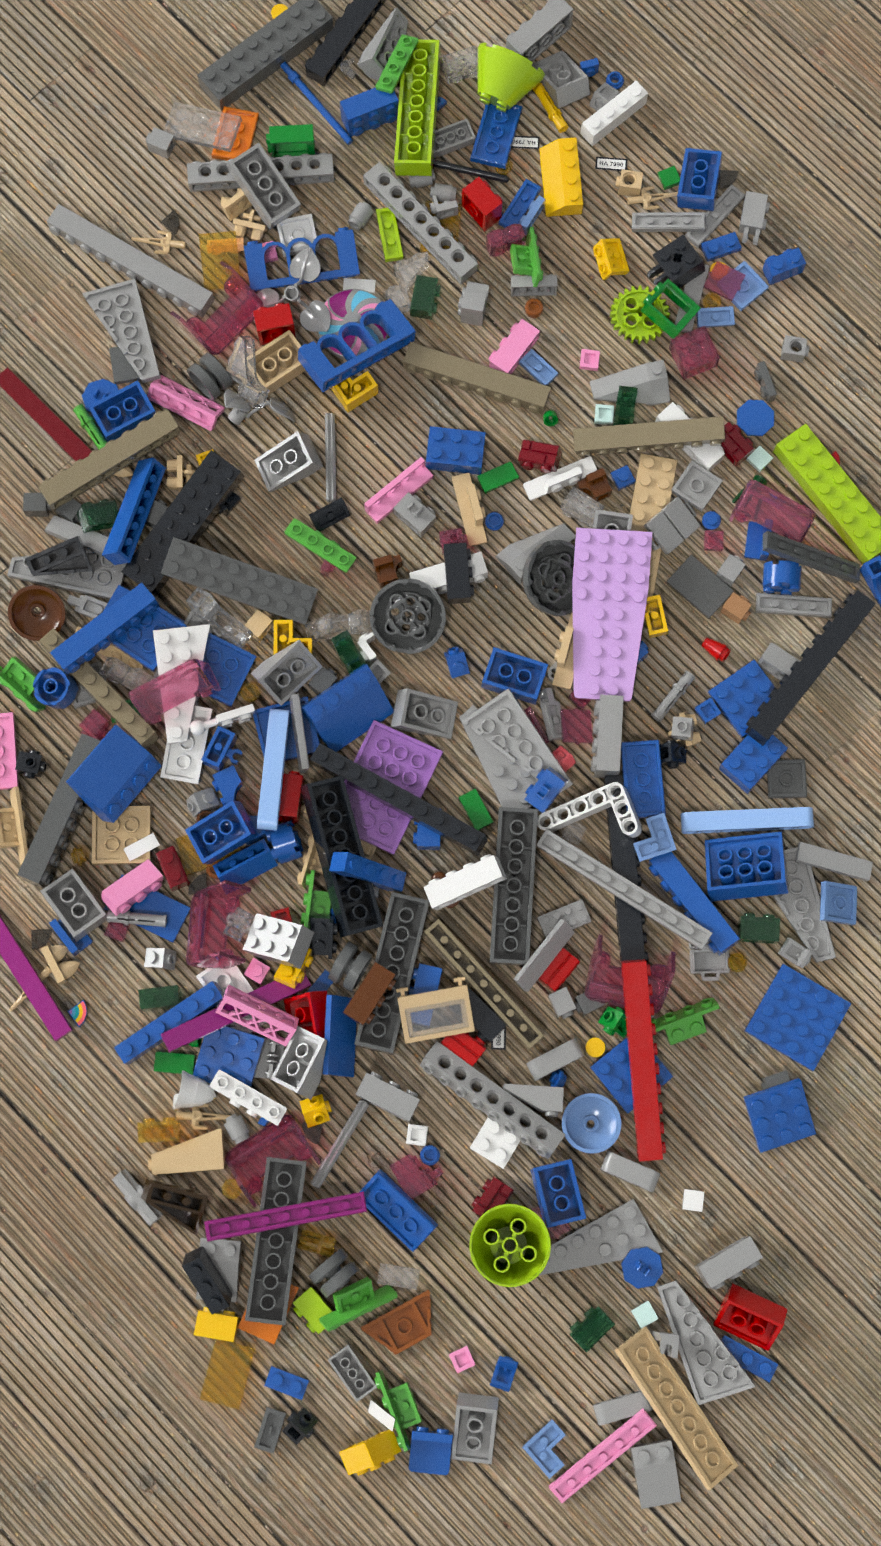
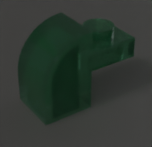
[613,386,638,426]
[330,630,366,674]

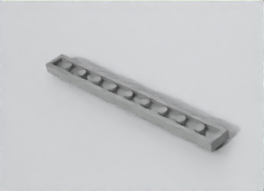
[536,829,712,950]

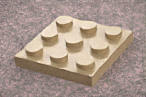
[92,806,151,865]

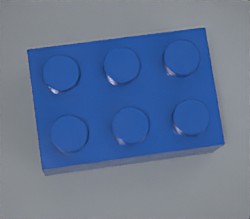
[340,87,399,137]
[677,148,722,211]
[88,380,156,442]
[426,426,486,475]
[481,647,548,705]
[719,735,788,794]
[185,800,259,864]
[530,1159,586,1228]

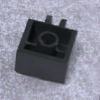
[647,235,705,288]

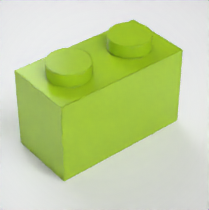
[293,1286,333,1334]

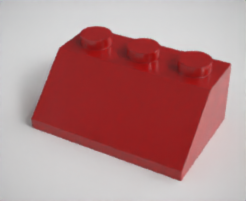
[284,990,327,1038]
[713,1283,788,1351]

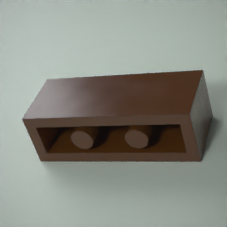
[343,962,397,1027]

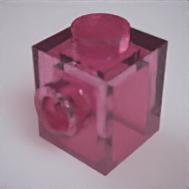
[439,528,468,555]
[79,709,111,740]

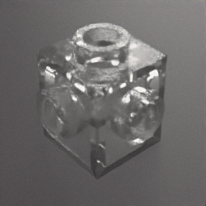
[223,907,255,942]

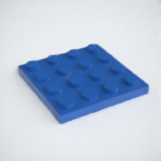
[744,964,851,1072]

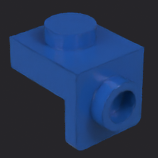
[444,647,470,678]
[490,1356,518,1392]

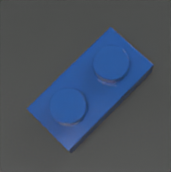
[700,232,742,262]
[264,1366,309,1400]

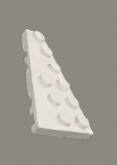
[153,624,210,745]

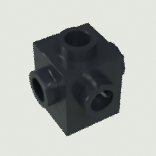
[659,740,686,769]
[15,750,47,779]
[282,1407,318,1445]

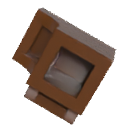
[576,468,612,504]
[373,554,402,589]

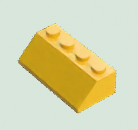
[539,137,583,217]

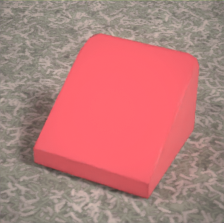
[552,745,576,772]

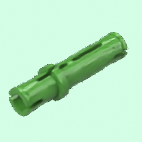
[73,404,107,450]

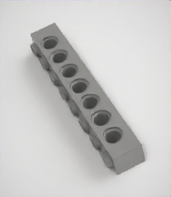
[187,153,334,192]
[363,162,478,284]
[420,1041,565,1159]

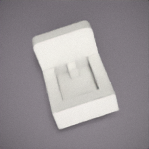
[357,632,377,664]

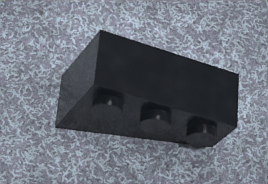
[25,536,95,576]

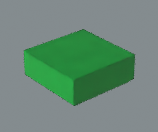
[657,166,680,190]

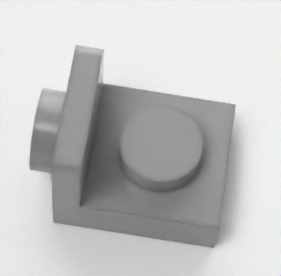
[589,82,620,111]
[430,195,458,220]

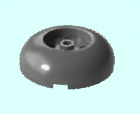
[522,540,575,616]
[370,578,446,654]

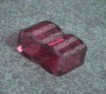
[486,224,525,256]

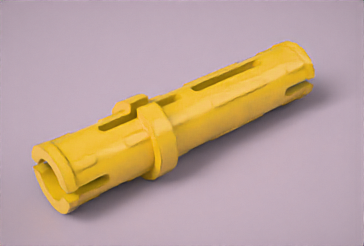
[533,83,569,133]

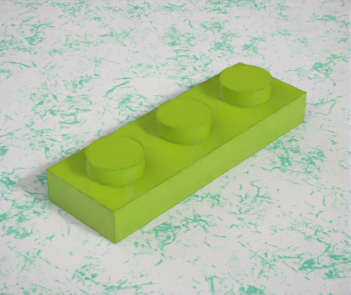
[376,208,403,262]

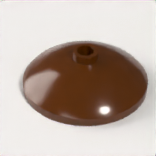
[8,585,66,641]

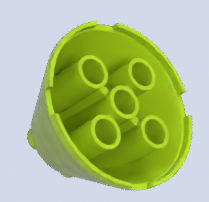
[477,43,545,113]
[469,1204,551,1287]

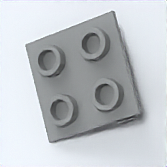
[254,1039,285,1079]

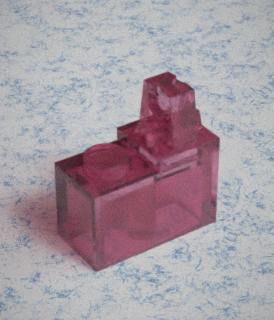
[390,1154,444,1199]

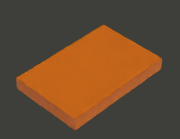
[212,106,259,161]
[238,1284,299,1344]

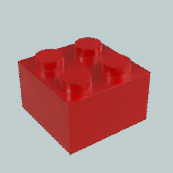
[461,177,503,232]
[253,303,296,346]

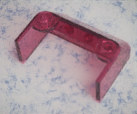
[170,261,263,355]
[729,480,816,543]
[128,659,221,725]
[186,880,251,969]
[585,934,675,1014]
[225,1114,322,1208]

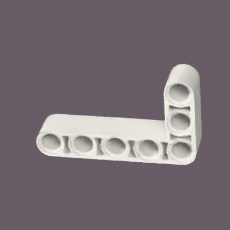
[537,782,642,838]

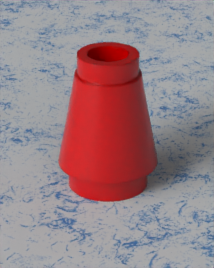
[701,637,731,662]

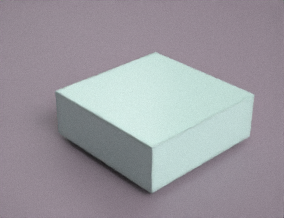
[594,404,614,425]
[746,446,773,472]
[631,1301,659,1329]

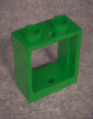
[266,124,315,158]
[641,279,701,340]

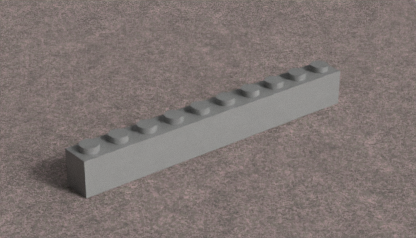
[47,204,214,318]

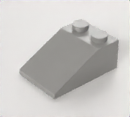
[532,50,590,108]
[254,431,323,492]
[251,640,323,706]
[391,688,458,739]
[271,1026,327,1100]
[503,1084,564,1117]
[196,1238,243,1302]
[451,1392,499,1464]
[630,1439,681,1509]

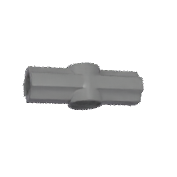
[112,1169,163,1226]

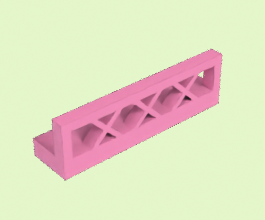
[147,375,225,431]
[364,457,433,524]
[215,985,299,1046]

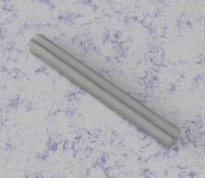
[325,413,336,502]
[311,1099,369,1188]

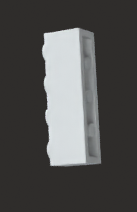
[580,81,648,146]
[655,402,725,472]
[409,552,488,594]
[424,854,507,911]

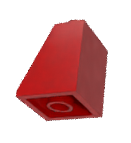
[278,771,304,824]

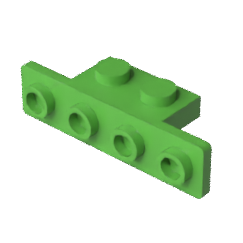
[375,34,418,94]
[510,226,543,287]
[284,518,356,573]
[0,656,46,712]
[301,870,331,929]
[651,998,720,1046]
[319,1277,398,1331]
[374,1370,423,1452]

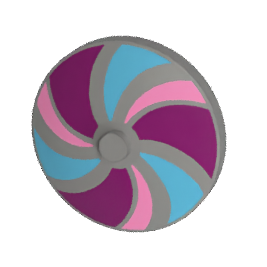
[318,289,388,360]

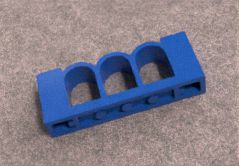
[244,227,360,292]
[298,299,416,392]

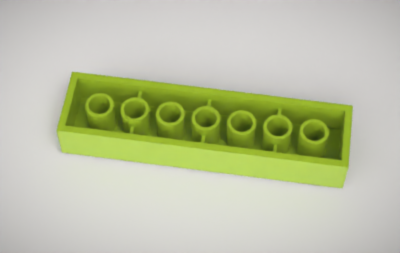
[394,39,441,176]
[773,424,881,564]

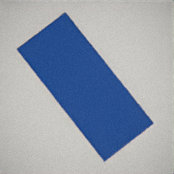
[306,969,333,993]

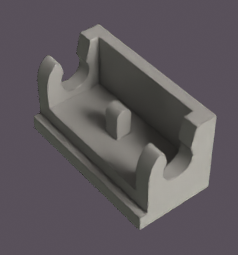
[757,642,800,681]
[651,1331,680,1358]

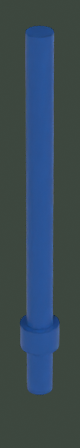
[280,62,353,145]

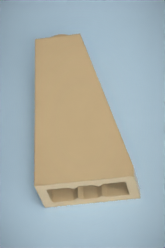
[148,1129,226,1175]

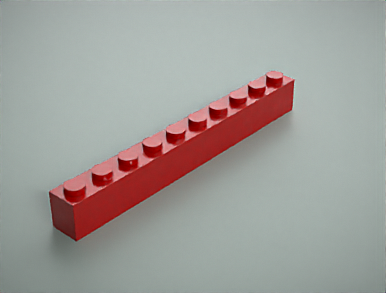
[621,959,666,1162]

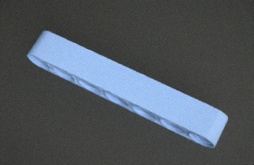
[257,709,290,831]
[680,807,814,834]

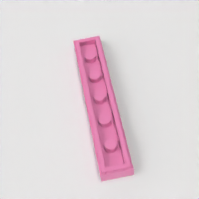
[549,1408,657,1503]

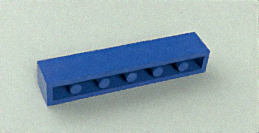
[102,457,166,565]
[50,583,158,675]
[648,852,740,956]
[114,981,224,1064]

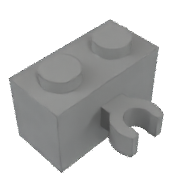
[393,492,436,538]

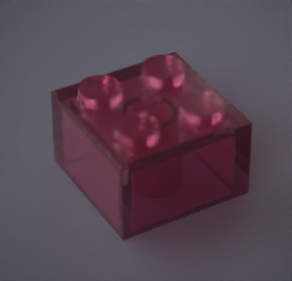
[669,326,720,380]

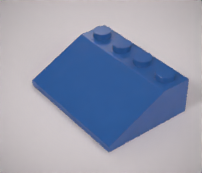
[301,664,394,752]
[66,725,162,823]
[705,831,788,902]

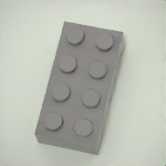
[433,119,476,158]
[510,274,557,296]
[537,899,591,938]
[328,1344,377,1402]

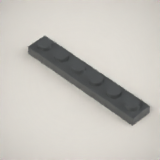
[763,531,860,584]

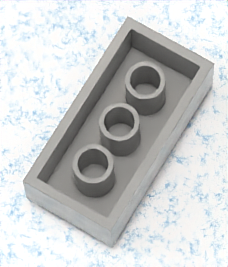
[506,0,573,62]
[227,143,301,230]
[591,694,624,778]

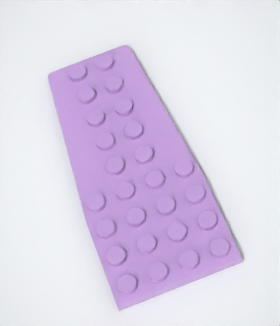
[572,528,652,702]

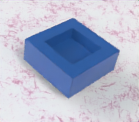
[579,58,599,77]
[610,465,636,491]
[695,698,721,724]

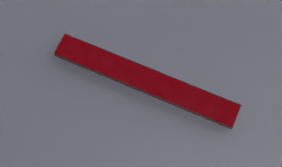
[0,367,92,462]

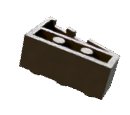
[141,1179,208,1236]

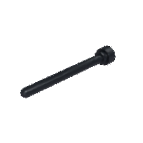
[433,157,509,183]

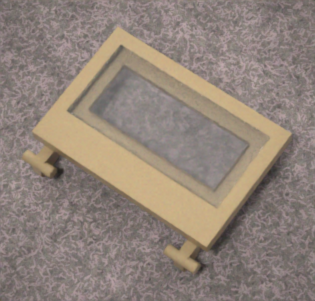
[396,977,475,1044]

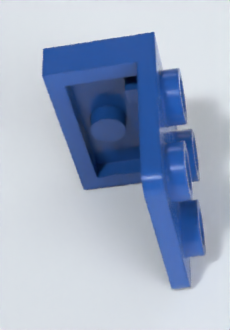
[409,1426,453,1475]

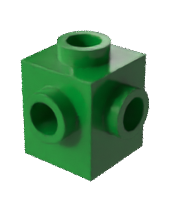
[598,1006,627,1038]

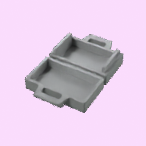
[644,497,700,555]
[689,942,730,981]

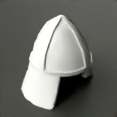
[173,1070,216,1110]

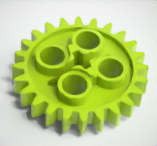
[610,285,670,344]

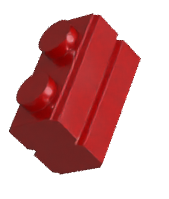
[538,948,580,993]
[441,1032,487,1067]

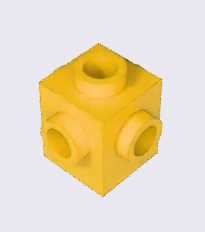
[299,1094,332,1128]

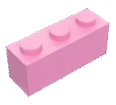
[489,319,540,374]
[102,859,163,916]

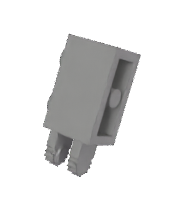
[738,191,770,245]

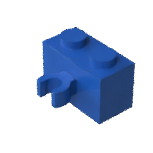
[201,726,243,772]
[524,767,568,813]

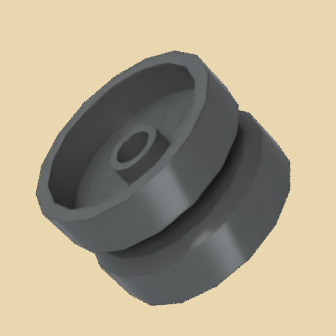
[187,352,233,401]
[328,941,373,992]
[308,1248,360,1298]

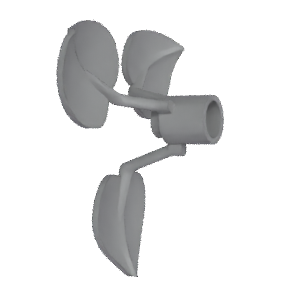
[248,247,331,332]
[224,366,295,425]

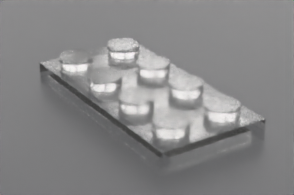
[163,102,242,152]

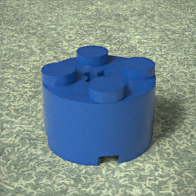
[762,560,802,595]
[33,668,79,709]
[265,820,304,864]

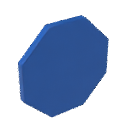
[82,379,118,413]
[737,400,774,436]
[621,1246,663,1289]

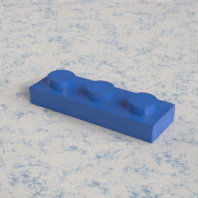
[721,1335,778,1383]

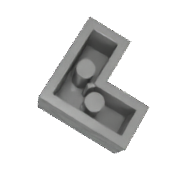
[458,281,489,326]

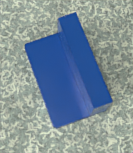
[744,519,773,561]
[49,919,93,956]

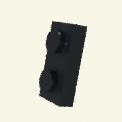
[309,497,350,532]

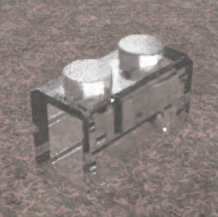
[560,487,605,529]
[377,1263,420,1290]

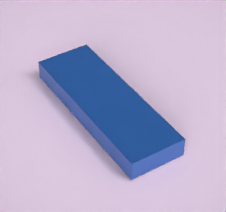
[498,179,542,233]

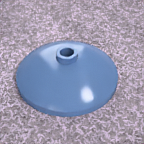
[562,1093,621,1154]

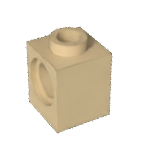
[615,169,643,197]
[243,609,274,642]

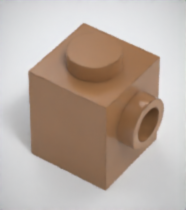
[720,592,752,625]

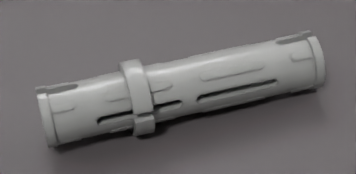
[651,671,695,722]
[107,910,167,927]

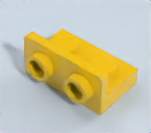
[593,238,630,280]
[274,948,314,989]

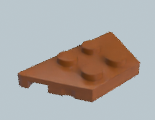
[360,1289,432,1355]

